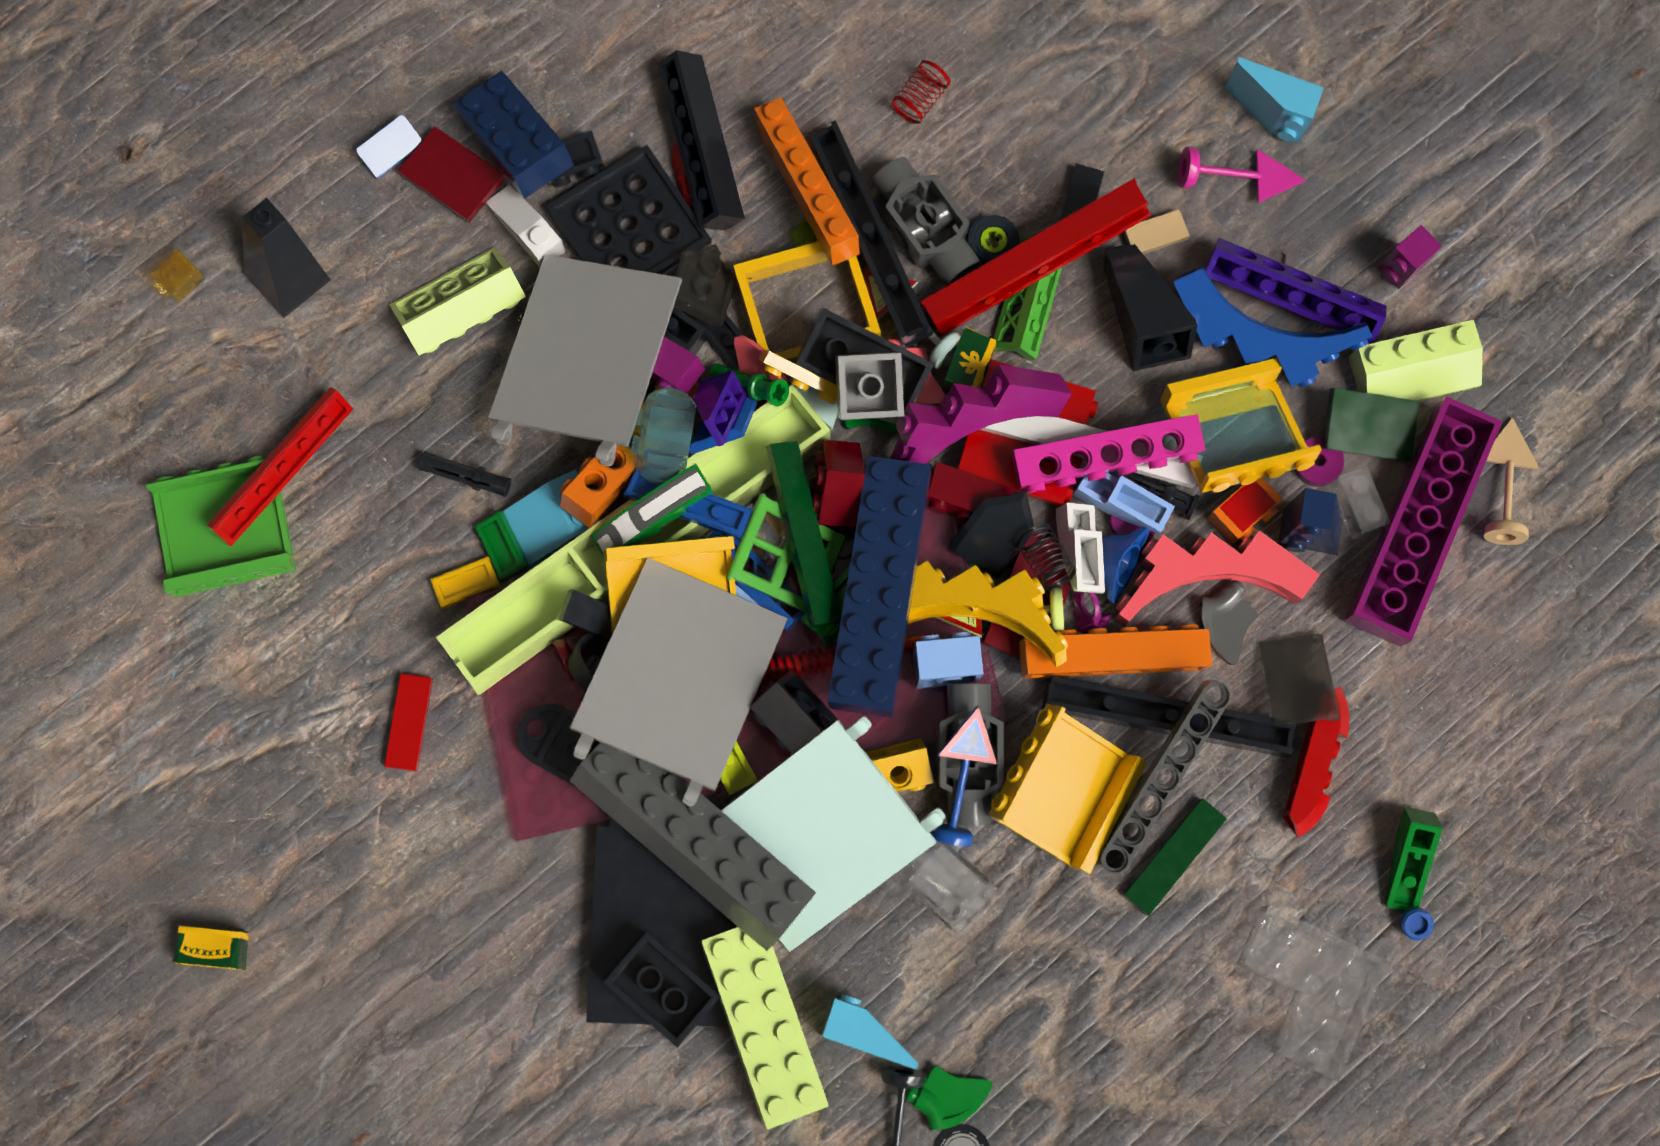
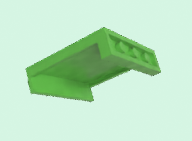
[146,456,297,598]

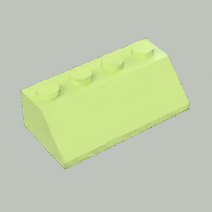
[389,247,526,356]
[1348,320,1483,401]

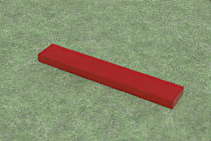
[207,387,353,547]

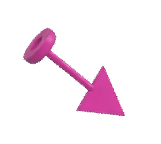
[1177,146,1306,204]

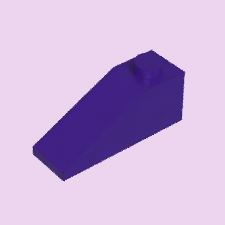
[693,370,747,447]

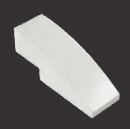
[1056,503,1105,593]

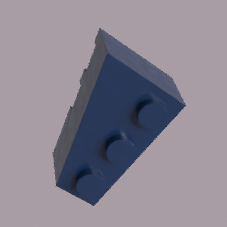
[1278,488,1343,556]

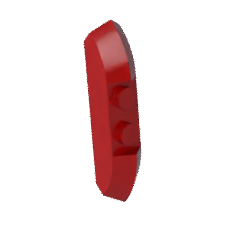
[1282,686,1349,838]

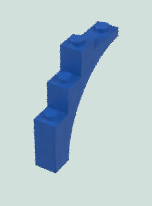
[1173,265,1373,388]

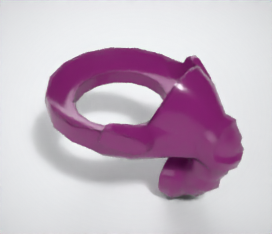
[1072,591,1111,634]

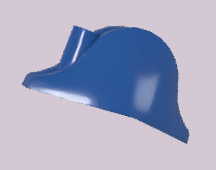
[1102,527,1149,604]

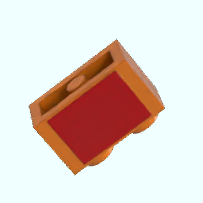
[1207,478,1282,545]

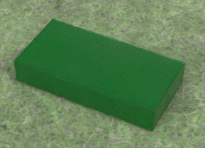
[474,511,530,581]

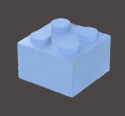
[912,632,984,689]

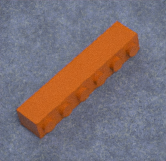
[754,97,859,266]
[1019,624,1213,679]

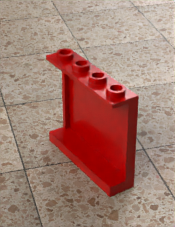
[958,359,1099,510]

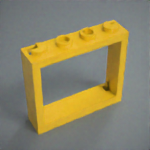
[733,241,881,363]

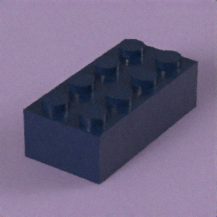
[453,70,574,199]

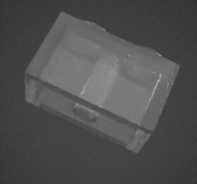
[1329,466,1391,541]

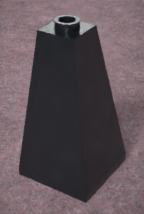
[242,197,331,318]
[1104,244,1198,372]

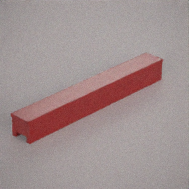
[920,179,1151,336]

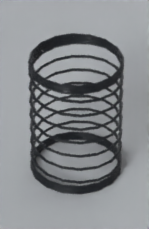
[1016,523,1077,590]

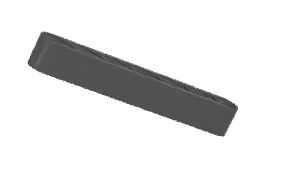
[1098,680,1231,874]

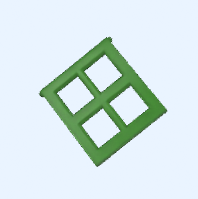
[727,493,845,613]

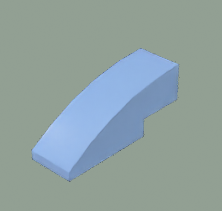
[1072,472,1175,534]

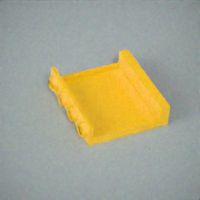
[603,536,736,635]
[988,704,1147,874]

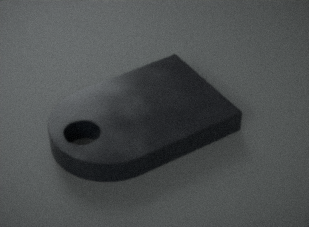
[517,704,601,789]

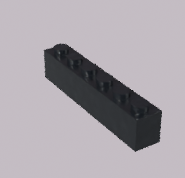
[657,50,745,231]

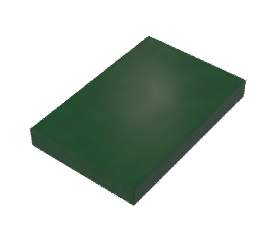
[1323,388,1420,462]

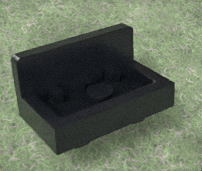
[547,130,604,188]

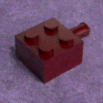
[810,439,865,528]

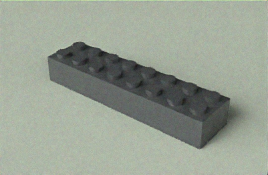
[570,743,816,951]

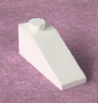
[486,185,565,268]

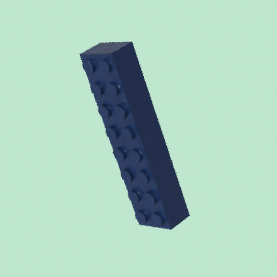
[827,456,931,718]

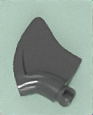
[1199,580,1259,665]

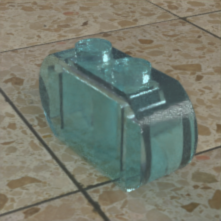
[631,388,696,485]

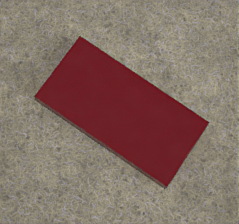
[981,532,1072,660]

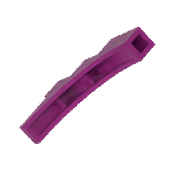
[889,364,1072,464]

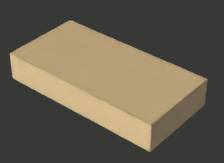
[1123,210,1190,254]

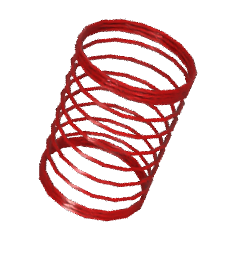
[891,60,951,124]

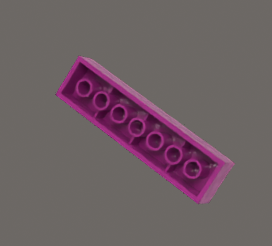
[1344,396,1503,647]

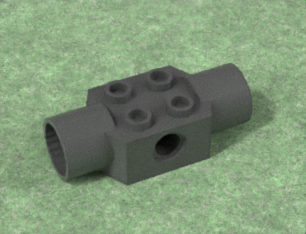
[872,157,981,286]
[936,684,1004,825]

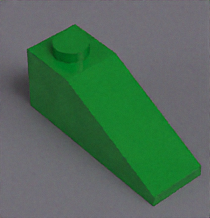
[1385,807,1443,911]

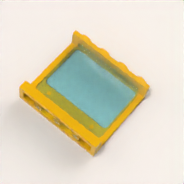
[1160,358,1322,493]

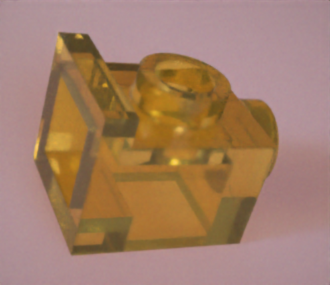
[151,248,206,303]

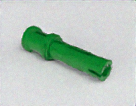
[709,364,789,407]

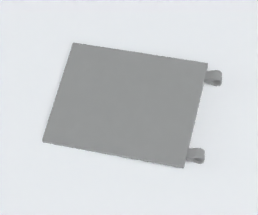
[488,254,682,466]
[570,558,788,807]

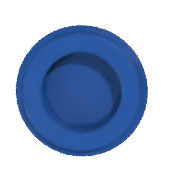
[1399,906,1434,940]

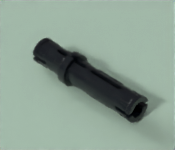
[418,451,512,497]

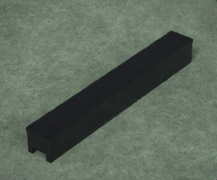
[809,120,934,348]
[1042,675,1297,758]

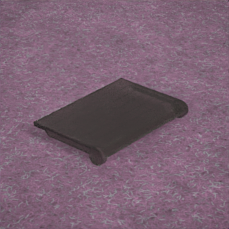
[1259,634,1340,725]

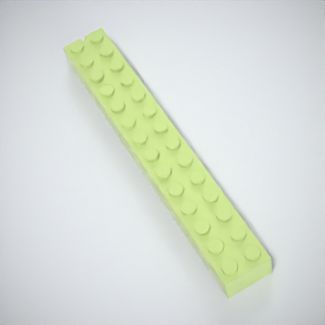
[436,384,830,696]

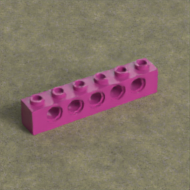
[1011,414,1206,493]

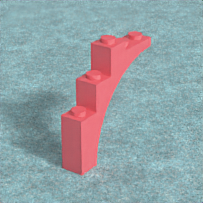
[1114,530,1320,627]

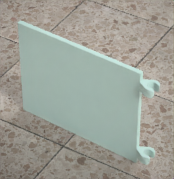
[721,716,946,952]

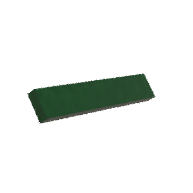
[765,441,841,628]

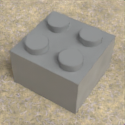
[835,352,904,420]

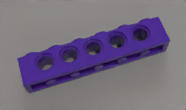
[1205,238,1387,343]

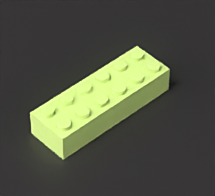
[699,927,829,1130]

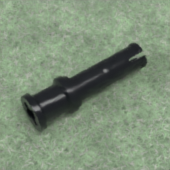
[1109,470,1200,521]

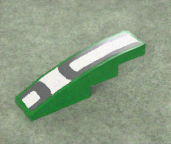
[591,463,713,558]

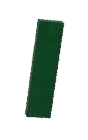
[1123,798,1227,916]

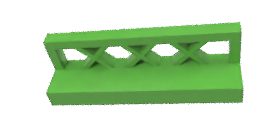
[994,238,1062,360]

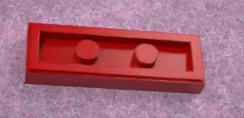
[384,674,433,772]

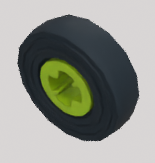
[966,215,1020,266]

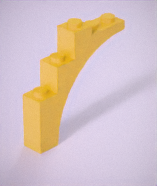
[908,560,1068,667]

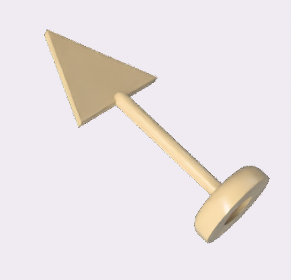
[1484,417,1540,545]

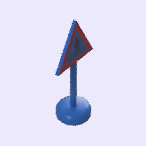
[930,706,997,846]

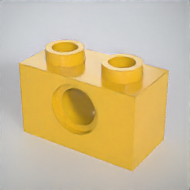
[865,738,934,792]

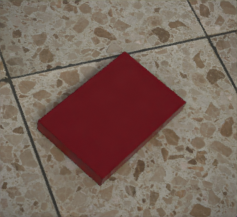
[398,126,506,223]

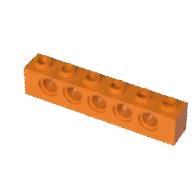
[560,381,699,528]

